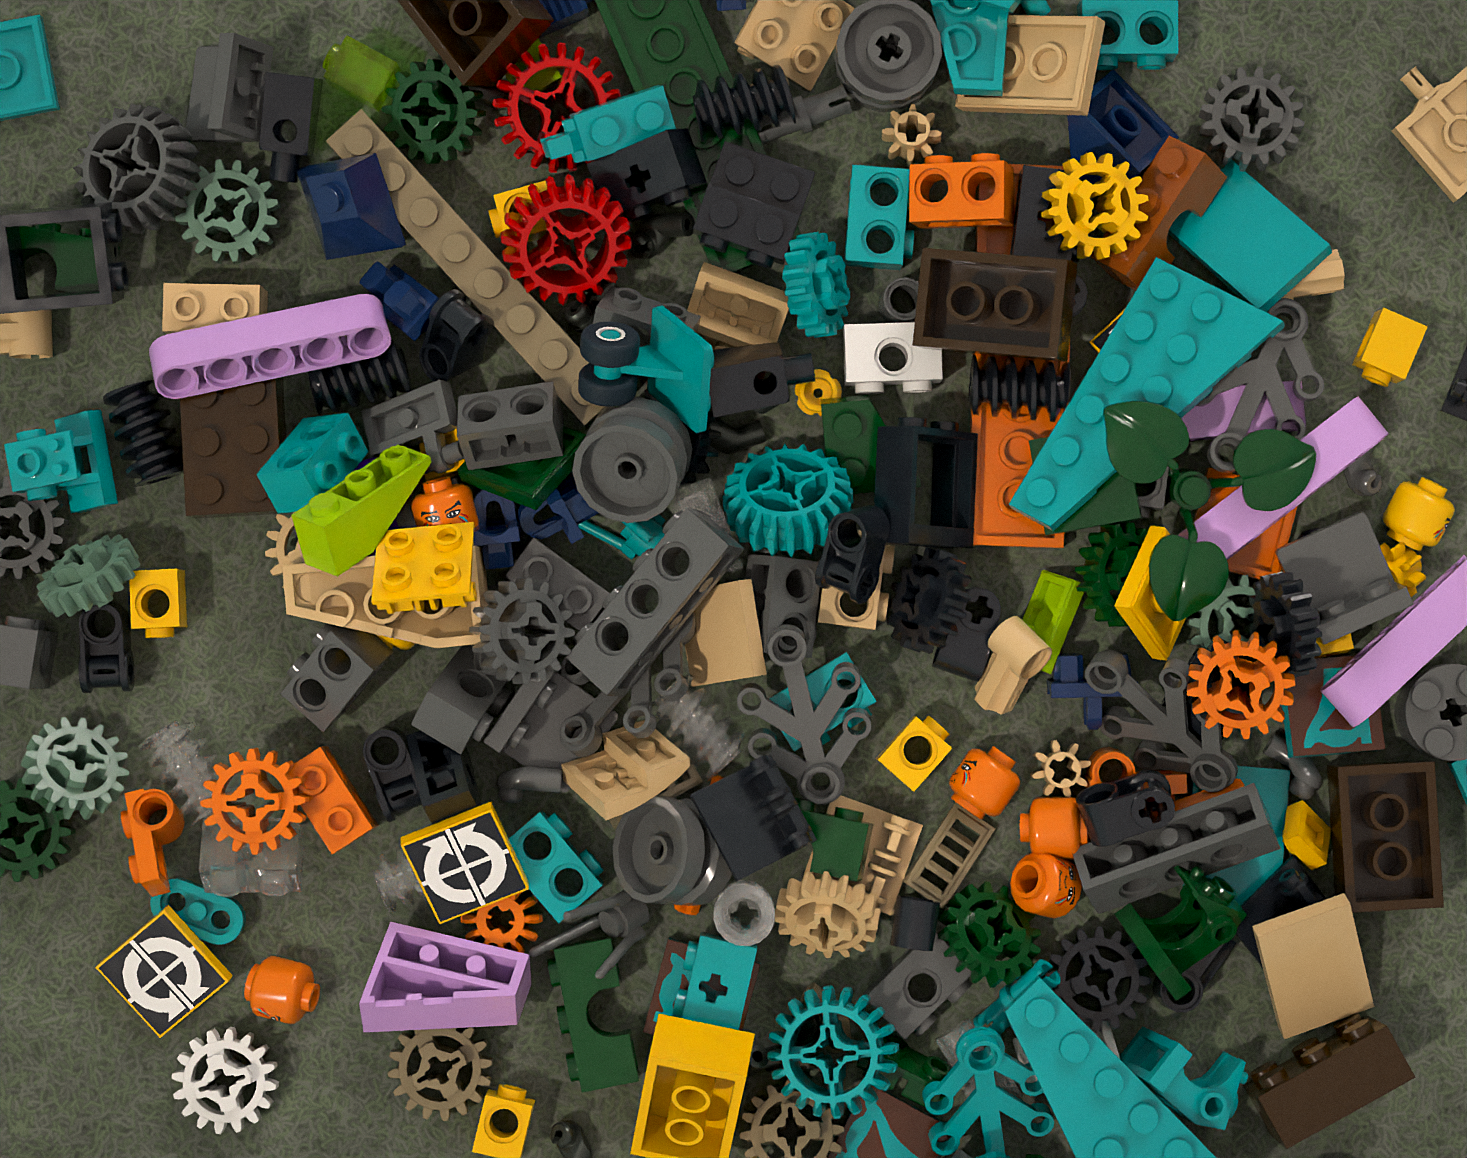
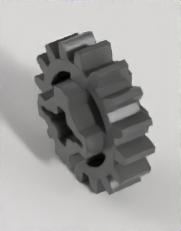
[1198,67,1305,172]
[0,476,69,580]
[469,578,575,684]

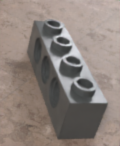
[566,508,745,697]
[1073,783,1281,914]

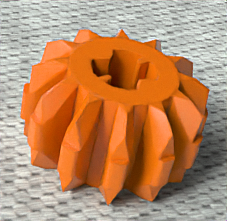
[461,892,543,953]

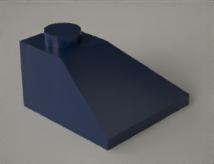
[1067,70,1179,199]
[296,153,406,260]

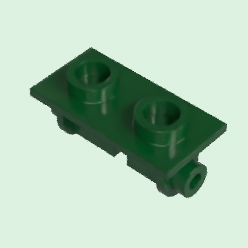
[856,1034,952,1108]

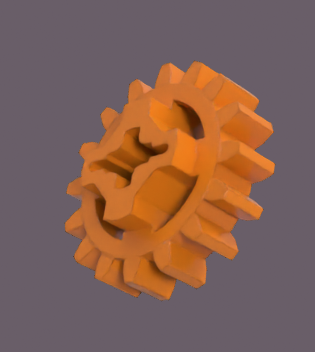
[1187,630,1295,739]
[200,747,309,855]

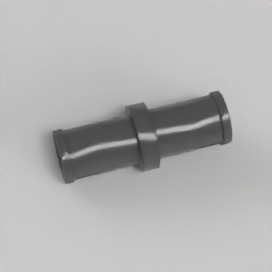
[759,84,853,145]

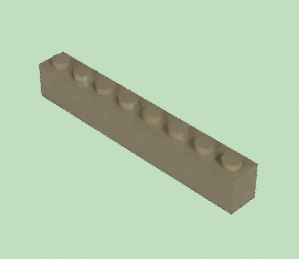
[326,109,605,429]

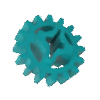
[782,231,851,338]

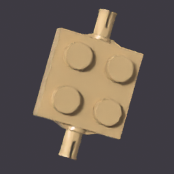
[1391,66,1467,203]

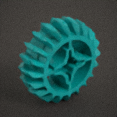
[723,443,853,558]
[767,985,899,1119]

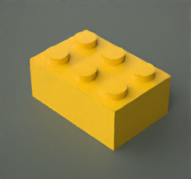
[630,1014,755,1158]

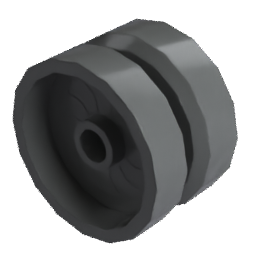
[835,0,942,112]
[572,397,693,523]
[613,796,732,906]

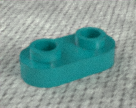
[150,878,246,945]

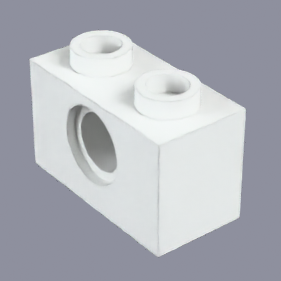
[843,322,943,394]

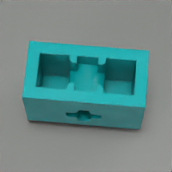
[672,932,757,1030]

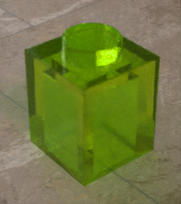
[322,35,401,112]

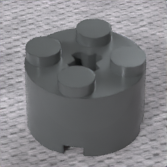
[1394,664,1467,761]

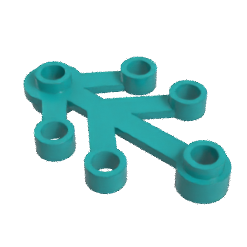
[922,1027,1054,1158]

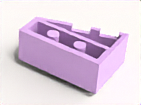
[359,922,531,1032]

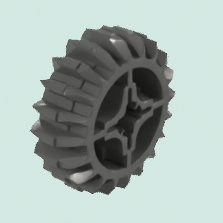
[73,103,201,235]

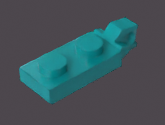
[540,85,676,163]

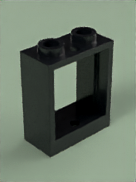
[0,202,129,314]
[874,417,978,549]

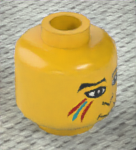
[1383,477,1455,551]

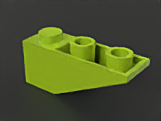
[291,444,432,577]

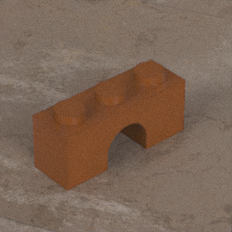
[1090,136,1227,291]

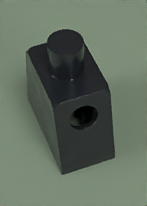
[259,72,323,183]
[709,342,815,417]

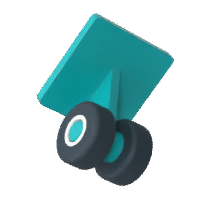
[578,305,714,433]

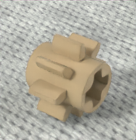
[882,104,942,168]
[1030,740,1091,797]

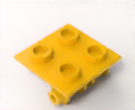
[371,522,477,614]

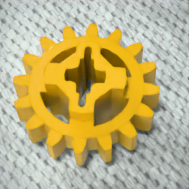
[1041,152,1149,260]

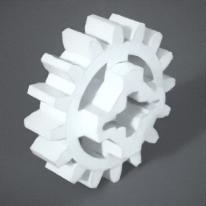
[172,1027,279,1134]

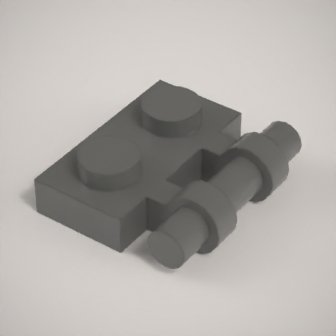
[361,380,464,475]

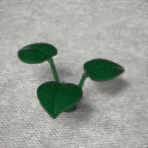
[1103,401,1316,621]

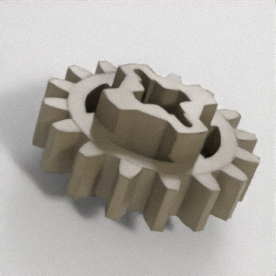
[388,1027,494,1121]
[740,1080,845,1158]

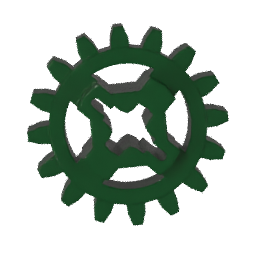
[382,59,486,164]
[1075,522,1148,627]
[0,777,76,882]
[938,881,1041,988]

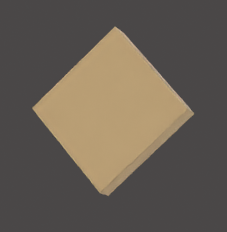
[685,579,767,687]

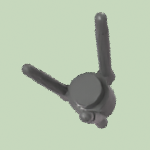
[529,890,649,979]

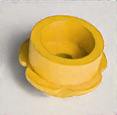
[795,369,842,416]

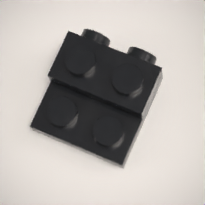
[693,141,815,268]

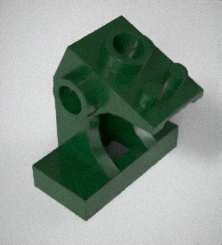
[1115,865,1247,1001]

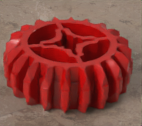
[492,42,621,173]
[500,174,632,306]

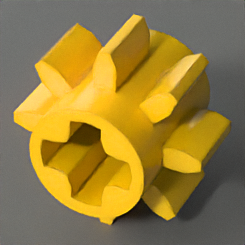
[1380,542,1426,597]

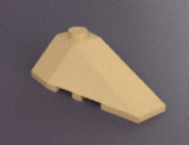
[282,546,488,648]

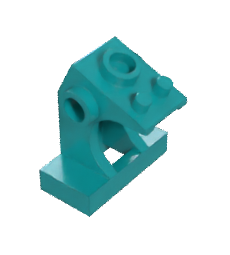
[4,410,118,513]
[1120,1026,1248,1130]

